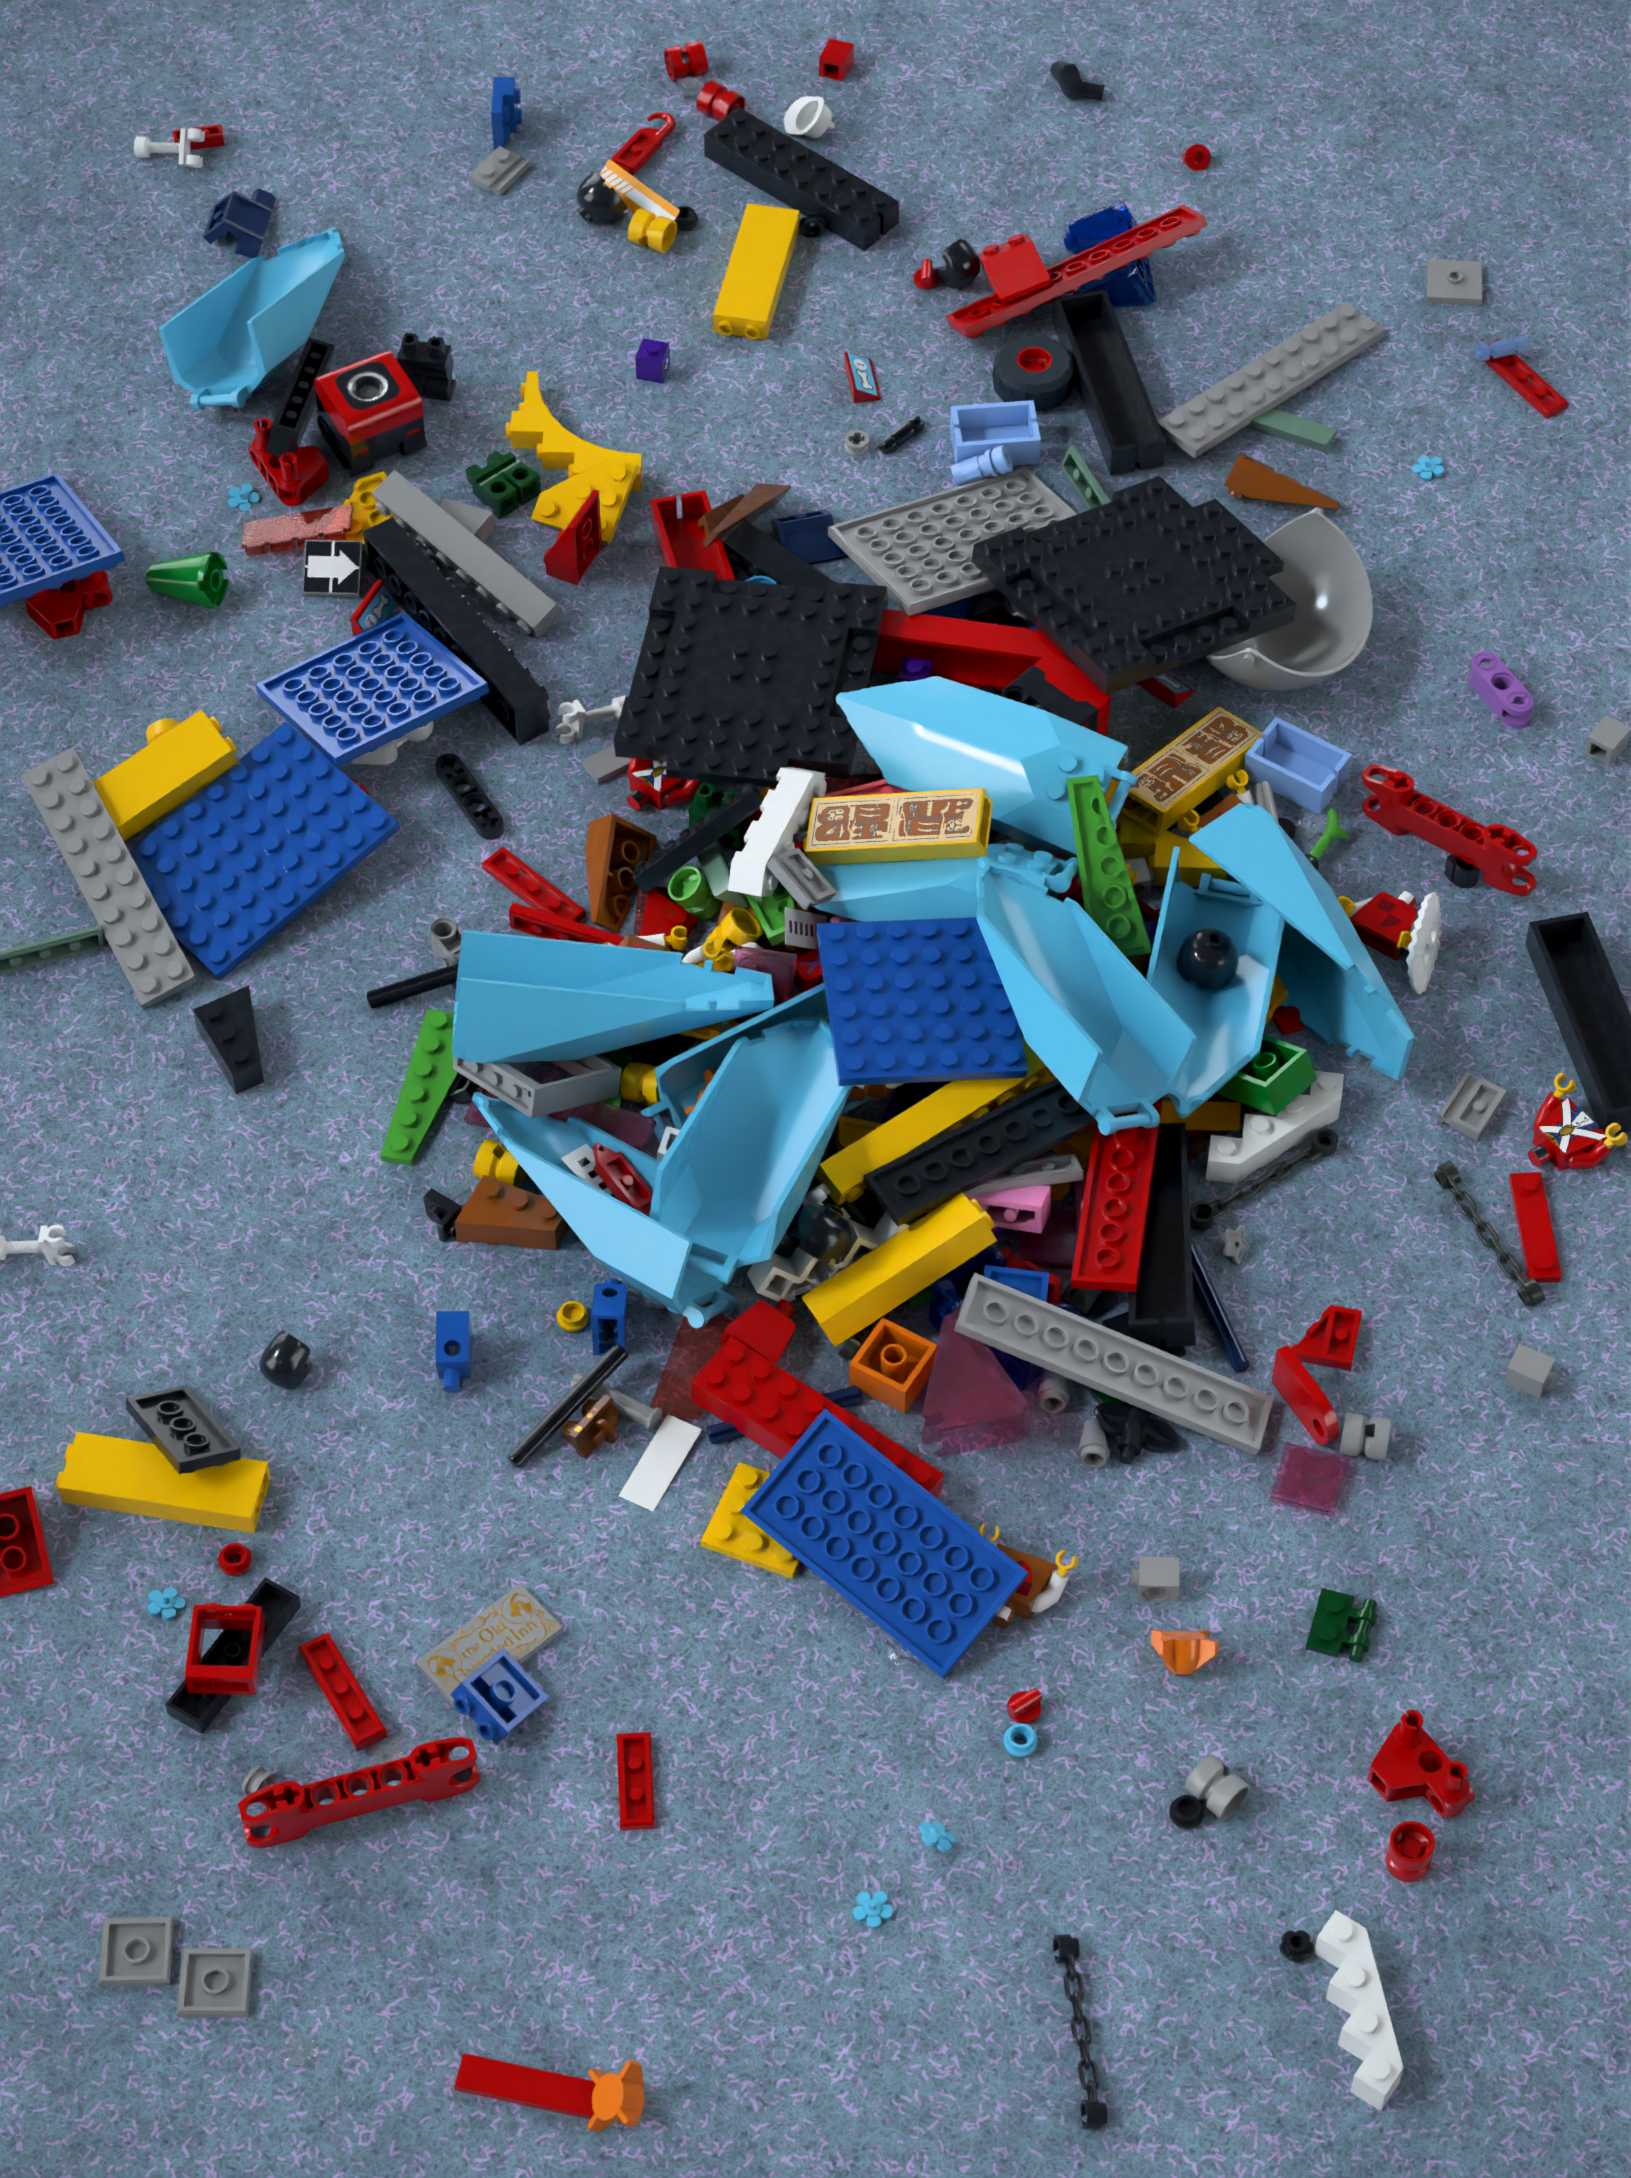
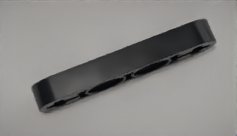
[435,753,504,840]

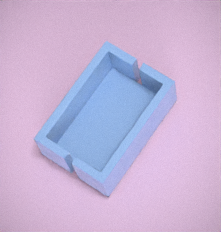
[950,400,1041,466]
[1244,717,1352,815]

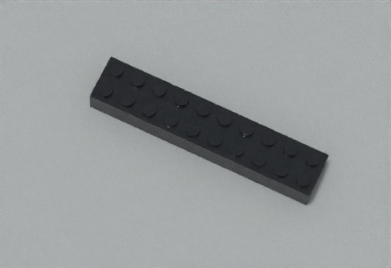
[363,517,551,746]

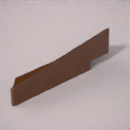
[698,483,791,548]

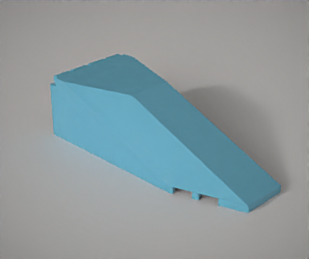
[1189,803,1415,1080]
[452,930,774,1063]

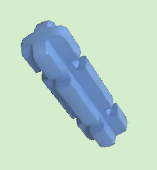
[1475,336,1529,361]

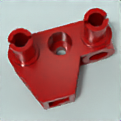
[248,418,329,506]
[25,570,113,640]
[1368,1710,1475,1819]

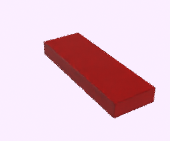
[617,1732,655,1831]

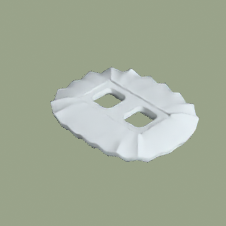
[1406,892,1442,995]

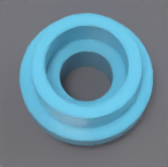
[1003,1723,1038,1757]

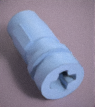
[951,445,1013,486]

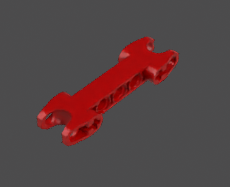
[1362,765,1537,896]
[238,1737,480,1848]

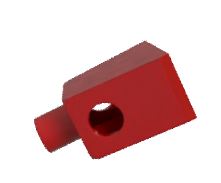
[720,1299,797,1365]

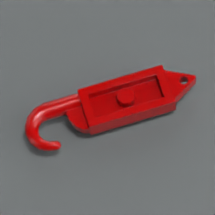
[611,112,676,176]
[592,1142,653,1217]

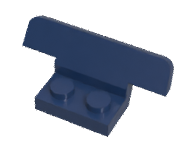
[203,188,275,258]
[771,509,849,564]

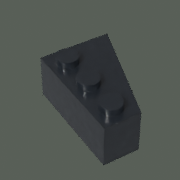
[193,985,264,1094]

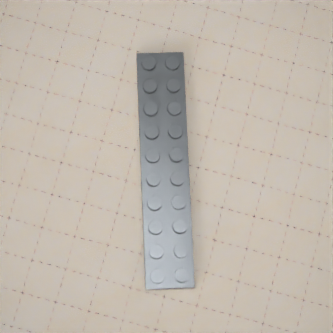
[1158,302,1385,458]
[21,747,198,1009]
[954,1273,1274,1456]

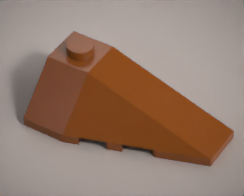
[1224,453,1340,509]
[585,814,657,933]

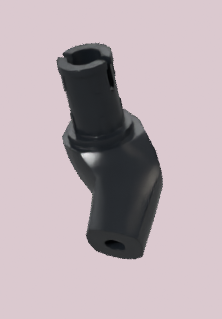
[1051,61,1105,101]

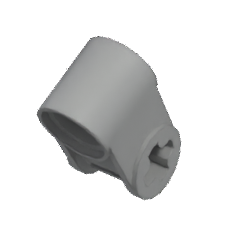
[430,917,462,967]

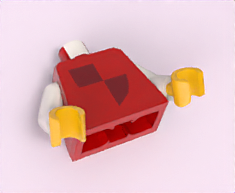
[1338,891,1418,961]

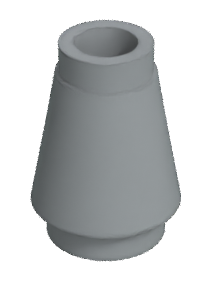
[1037,1368,1069,1413]
[1077,1419,1110,1469]

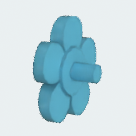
[1412,456,1444,481]
[227,483,259,511]
[147,1587,185,1620]
[918,1822,956,1852]
[853,1891,893,1929]

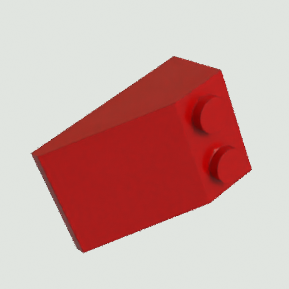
[977,234,1052,304]
[543,489,602,585]
[0,1486,54,1597]

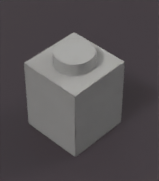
[1584,715,1631,767]
[1504,1344,1557,1399]

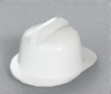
[784,96,835,139]

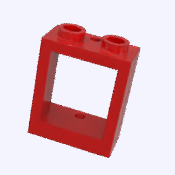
[185,1602,265,1695]

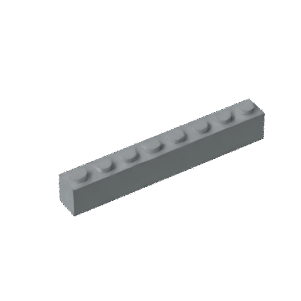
[371,469,561,638]

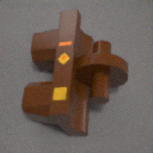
[562,1394,622,1459]

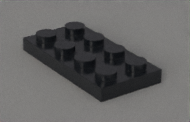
[126,1385,241,1474]

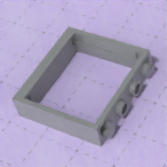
[453,1054,622,1118]

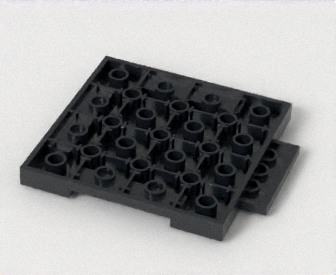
[971,476,1297,695]
[614,566,888,788]

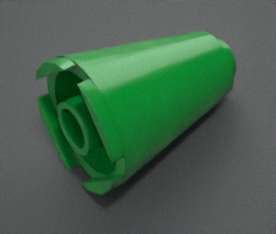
[145,551,228,609]

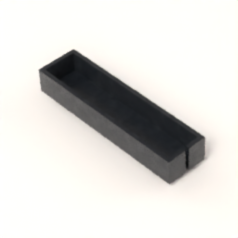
[704,107,899,251]
[1052,289,1166,476]
[1525,911,1631,1134]
[1128,1122,1196,1348]

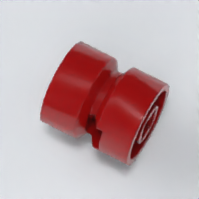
[664,40,708,82]
[696,80,746,122]
[1385,1821,1435,1883]

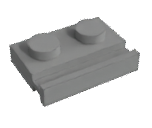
[468,146,531,196]
[766,847,836,910]
[1437,1071,1507,1141]

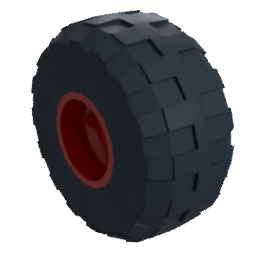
[992,334,1075,412]

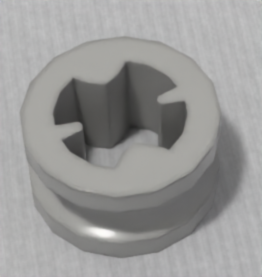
[844,430,869,455]
[241,1765,275,1794]

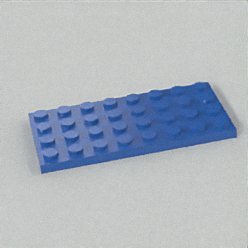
[740,1409,1030,1679]

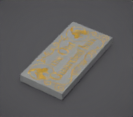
[415,1583,563,1707]

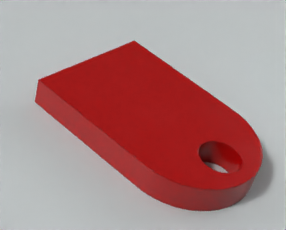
[1272,1344,1339,1445]

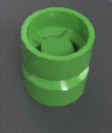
[668,866,723,920]

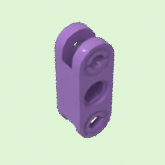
[1469,651,1534,729]

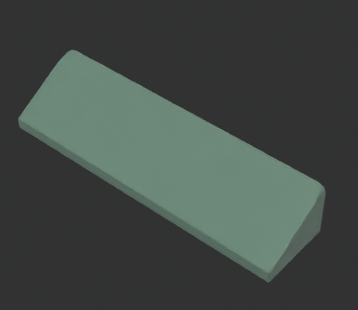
[1247,408,1337,454]
[1060,445,1110,510]
[696,840,748,908]
[0,925,106,974]

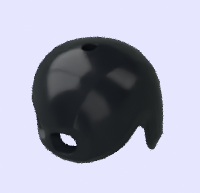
[935,238,980,289]
[259,1331,313,1390]

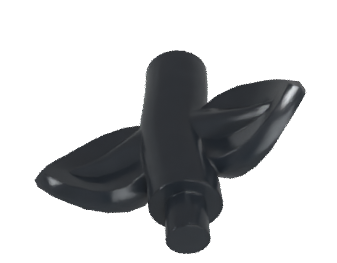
[1094,1402,1180,1464]

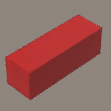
[172,124,225,150]

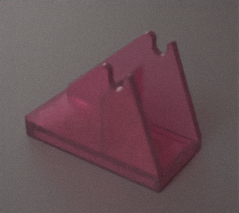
[921,1308,1032,1457]

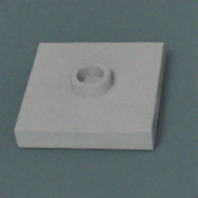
[1426,259,1482,305]

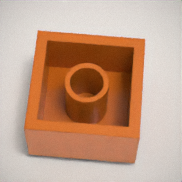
[849,1317,938,1413]

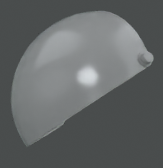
[1204,508,1373,692]

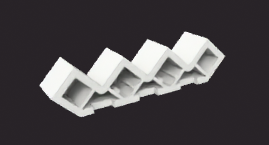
[728,767,826,897]
[1206,1071,1344,1184]
[747,1212,919,1302]
[1314,1910,1404,2111]

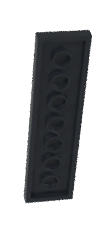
[863,1078,1098,1226]

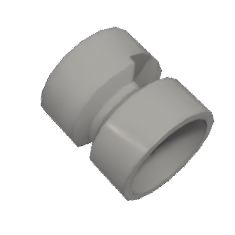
[1339,1412,1391,1461]
[1185,1754,1251,1820]

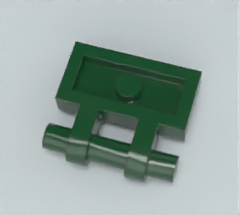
[1305,1588,1377,1663]

